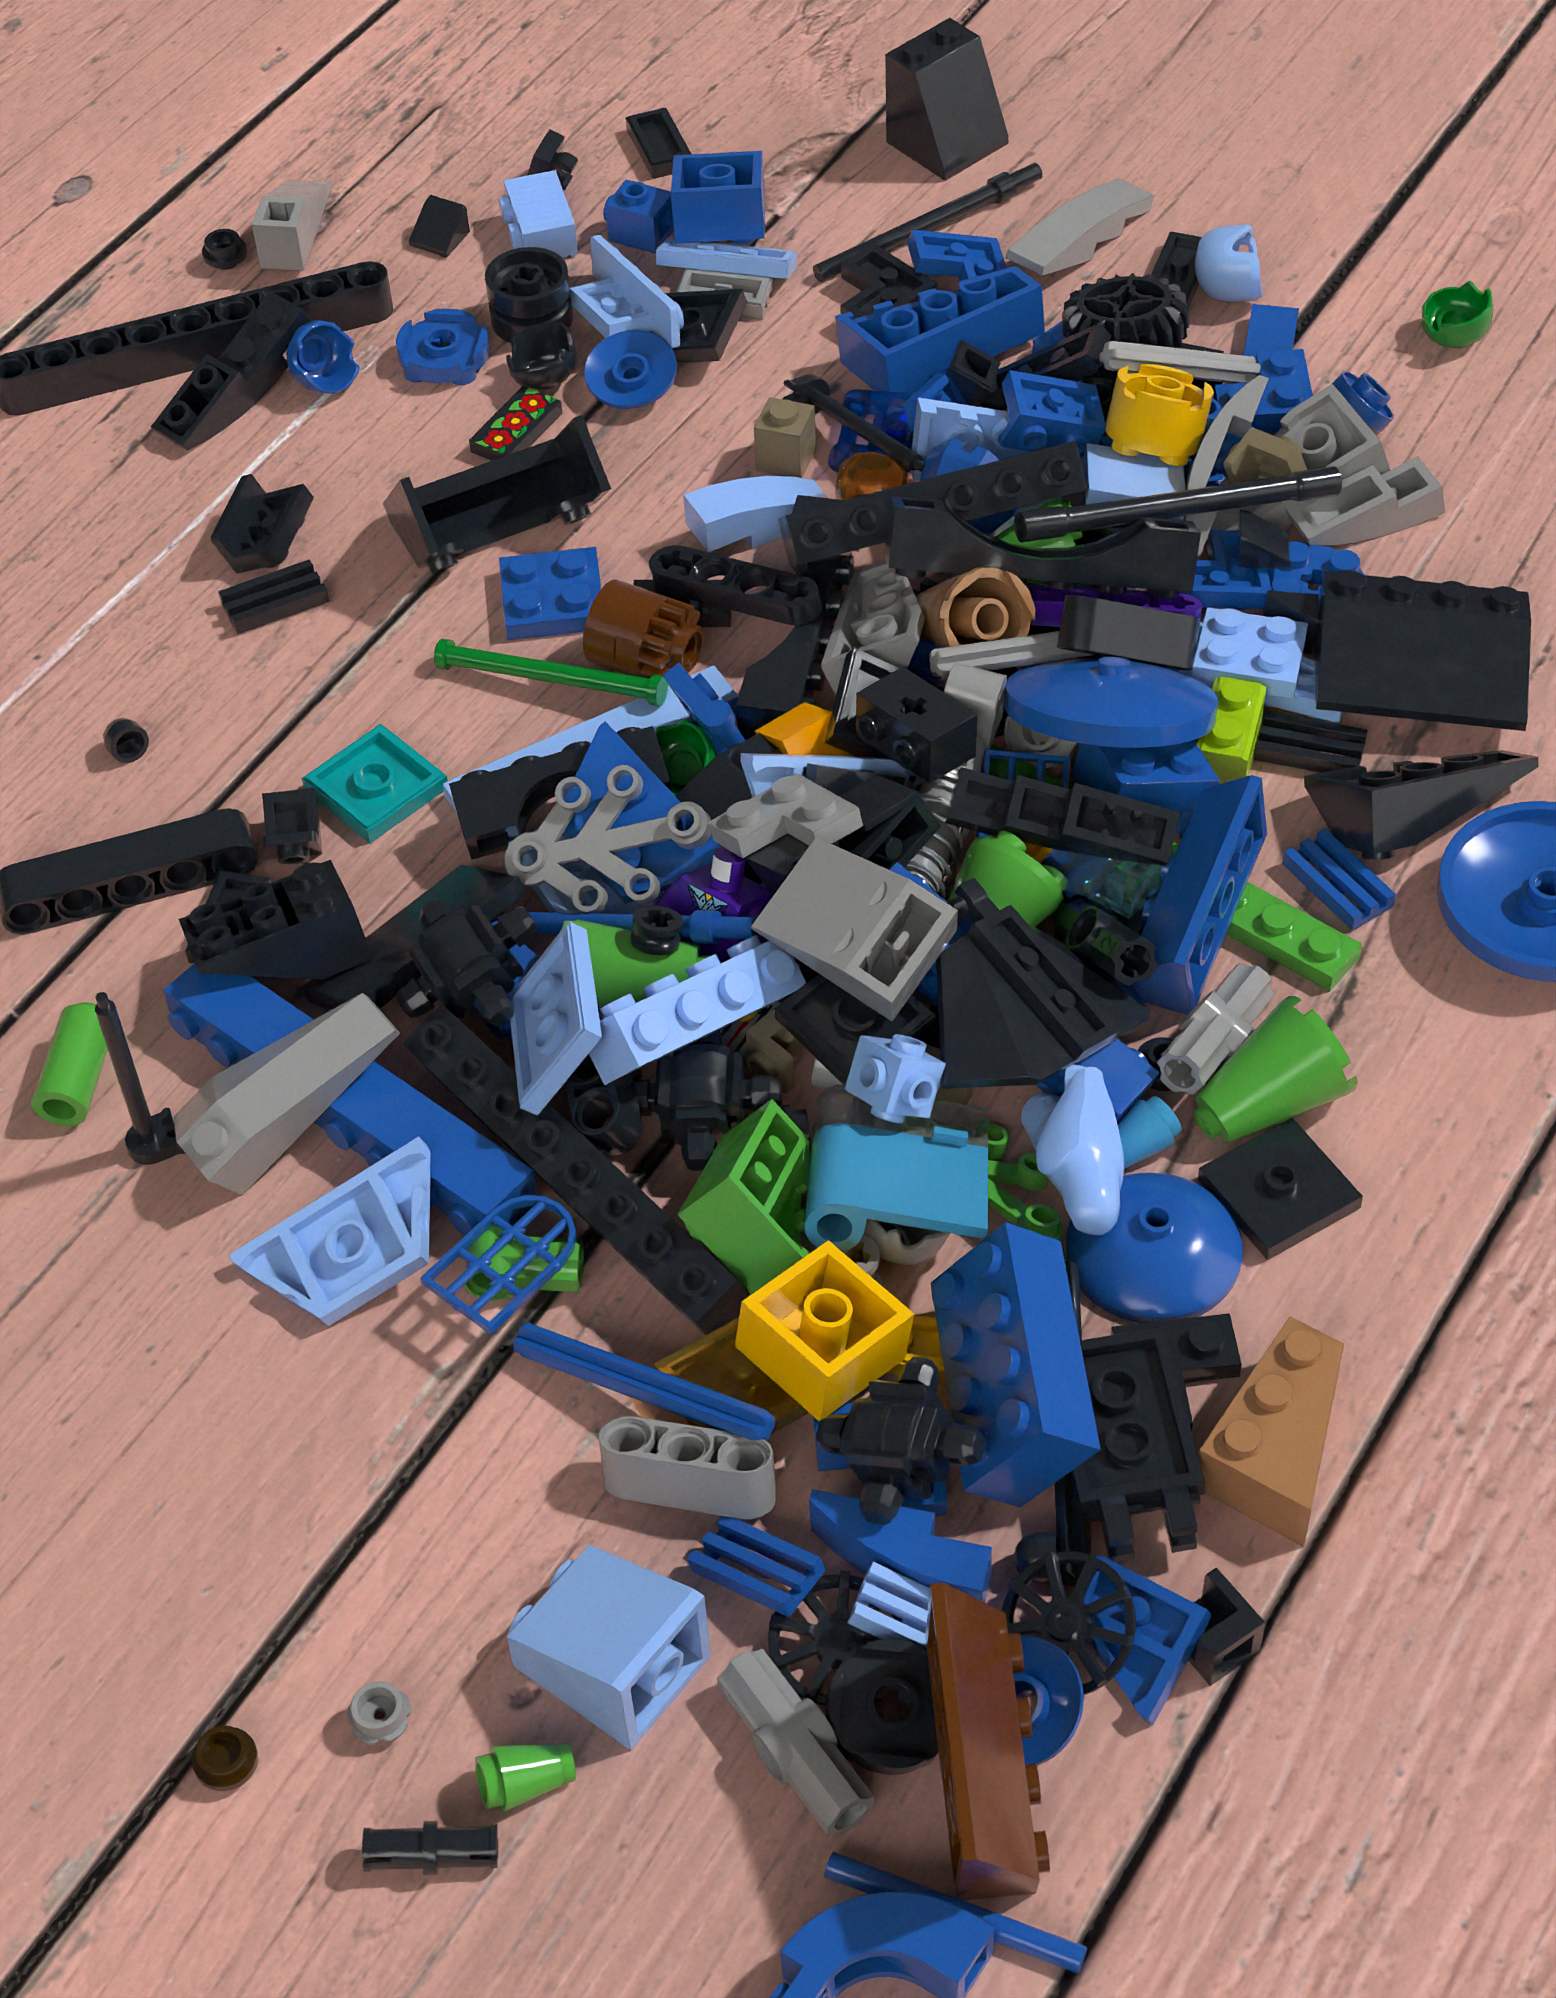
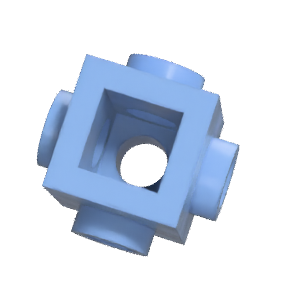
[844,1034,946,1123]

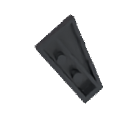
[745,774,941,896]

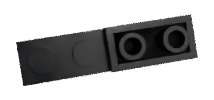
[151,291,310,450]

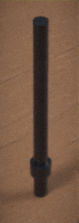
[813,163,1043,282]

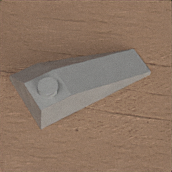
[1206,384,1391,542]
[821,560,925,696]
[174,993,400,1195]

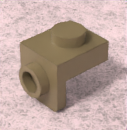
[1223,427,1307,484]

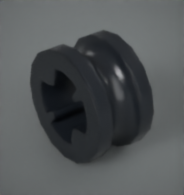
[630,906,683,955]

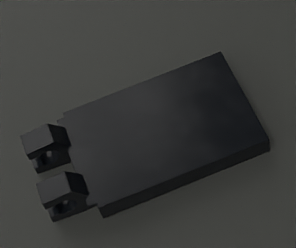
[1071,1326,1205,1562]

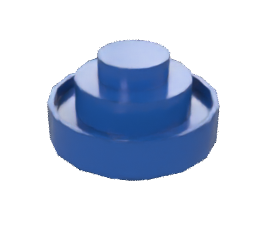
[1332,371,1394,432]

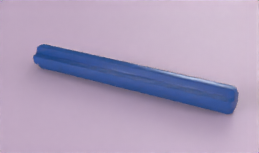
[513,1323,775,1442]

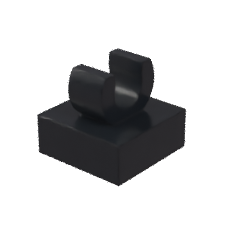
[527,129,578,190]

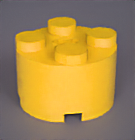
[1105,364,1214,466]

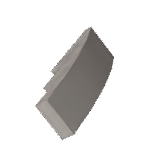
[1006,178,1154,276]

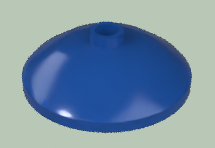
[1066,1172,1243,1323]

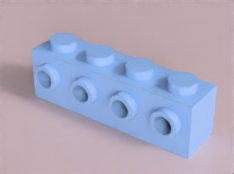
[589,935,806,1085]

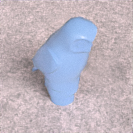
[1021,1065,1124,1236]

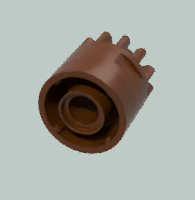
[583,579,703,679]

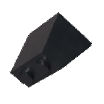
[885,18,1009,181]

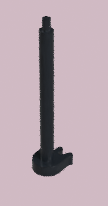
[783,374,926,473]
[95,992,186,1165]

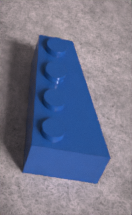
[835,266,1045,404]

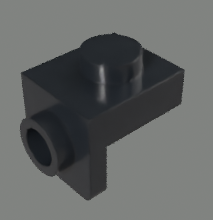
[262,788,323,864]

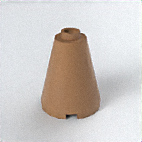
[916,567,1035,671]

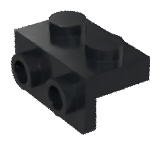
[211,474,314,574]

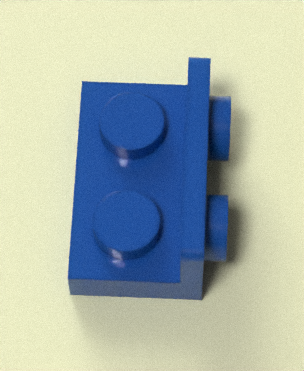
[999,370,1106,457]

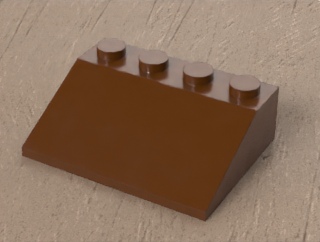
[925,1583,1050,1901]

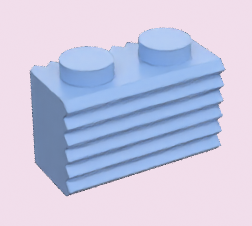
[498,170,578,259]

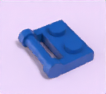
[662,663,745,754]

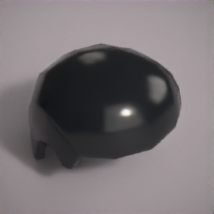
[506,322,577,390]

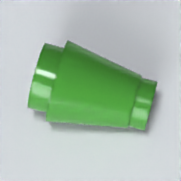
[475,1742,576,1812]

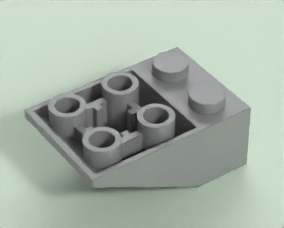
[751,837,958,1021]

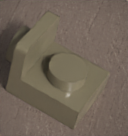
[746,993,805,1094]

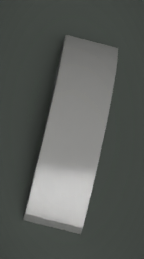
[1183,375,1269,560]

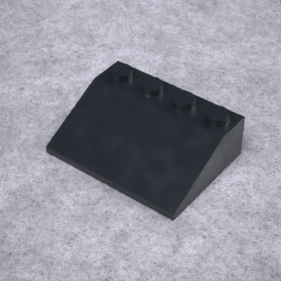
[1314,570,1531,731]

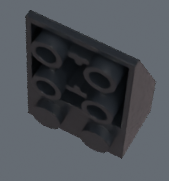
[179,859,374,980]

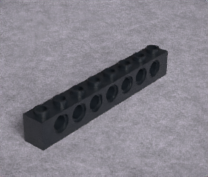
[402,1004,750,1347]

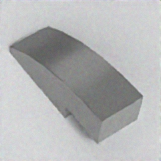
[1286,457,1445,546]

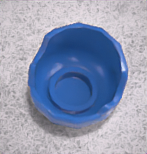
[286,320,360,394]

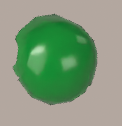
[1422,281,1494,349]
[655,719,718,796]

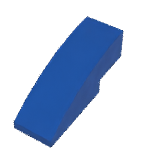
[809,1489,992,1603]

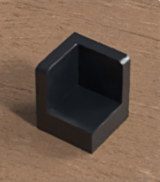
[1188,1568,1265,1686]

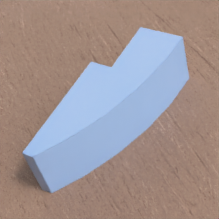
[683,476,828,552]

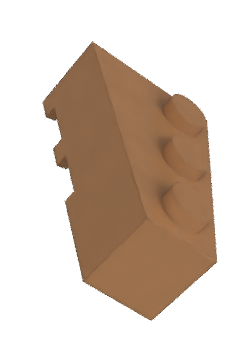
[1199,1316,1344,1547]

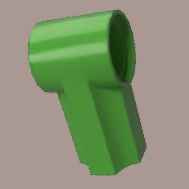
[464,1224,584,1300]

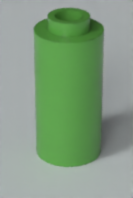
[31,1002,108,1126]

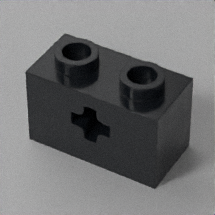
[856,667,977,784]

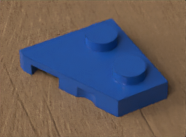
[1084,1553,1212,1725]

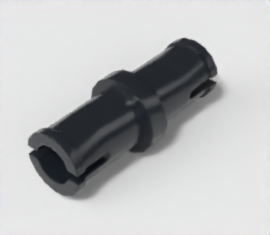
[362,1821,498,1875]

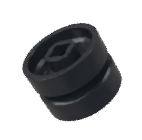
[485,247,573,343]

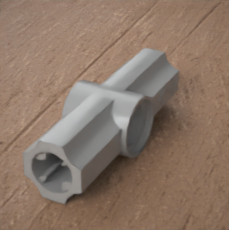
[1157,963,1274,1095]
[717,1648,874,1836]

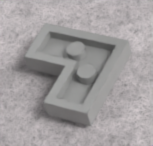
[708,773,863,858]

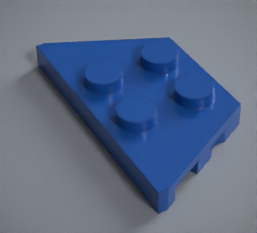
[562,721,722,904]

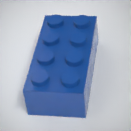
[930,1222,1101,1508]

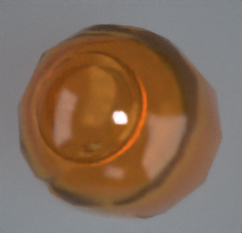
[835,452,908,500]

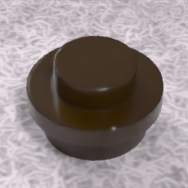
[192,1725,258,1791]

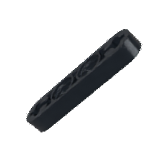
[649,545,822,626]

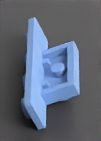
[570,235,684,348]

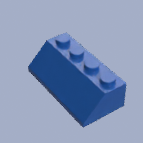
[1131,775,1267,1015]

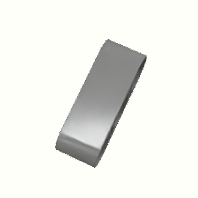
[599,1416,776,1519]

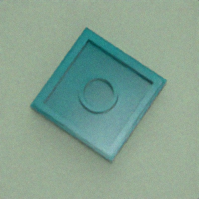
[302,724,448,843]

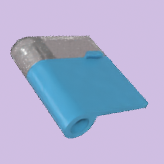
[805,1085,988,1251]

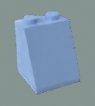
[507,1544,711,1751]

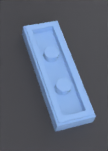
[656,238,798,279]

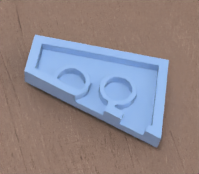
[910,397,1029,481]

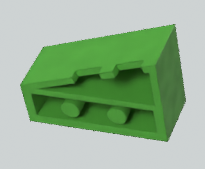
[678,1099,810,1294]

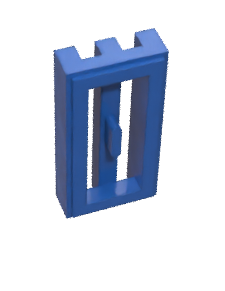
[1282,829,1396,931]
[686,1516,826,1617]

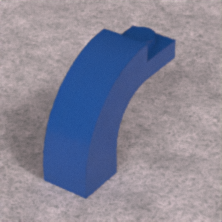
[770,1892,994,1998]

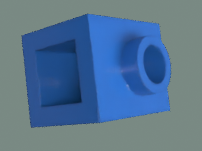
[603,179,674,254]

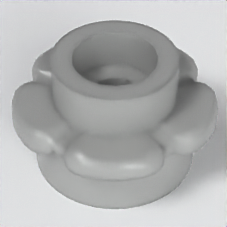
[347,1681,411,1745]

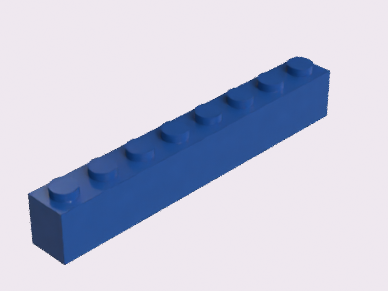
[163,963,538,1236]

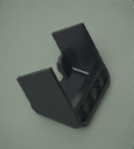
[383,415,611,574]

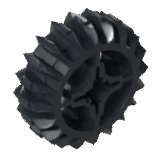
[1062,273,1189,366]

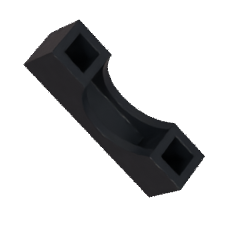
[449,726,672,860]

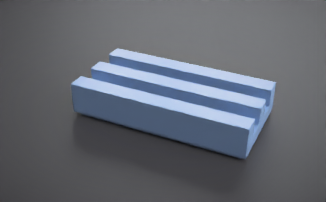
[847,1562,930,1651]

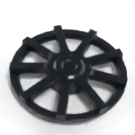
[1001,1551,1136,1695]
[768,1571,903,1705]

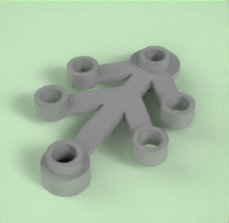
[505,765,711,914]

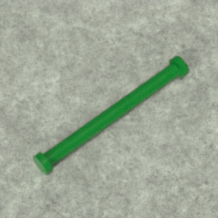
[434,638,668,706]

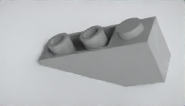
[252,180,332,271]

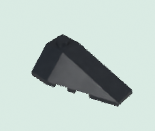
[1304,750,1538,860]

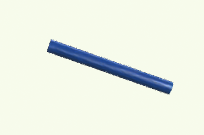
[824,1852,1087,1974]

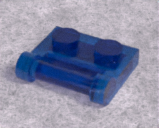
[828,389,914,474]

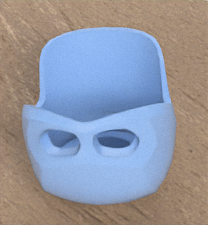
[1195,225,1264,302]

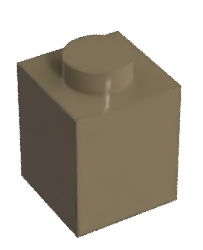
[754,397,816,478]

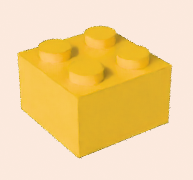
[735,1240,914,1422]

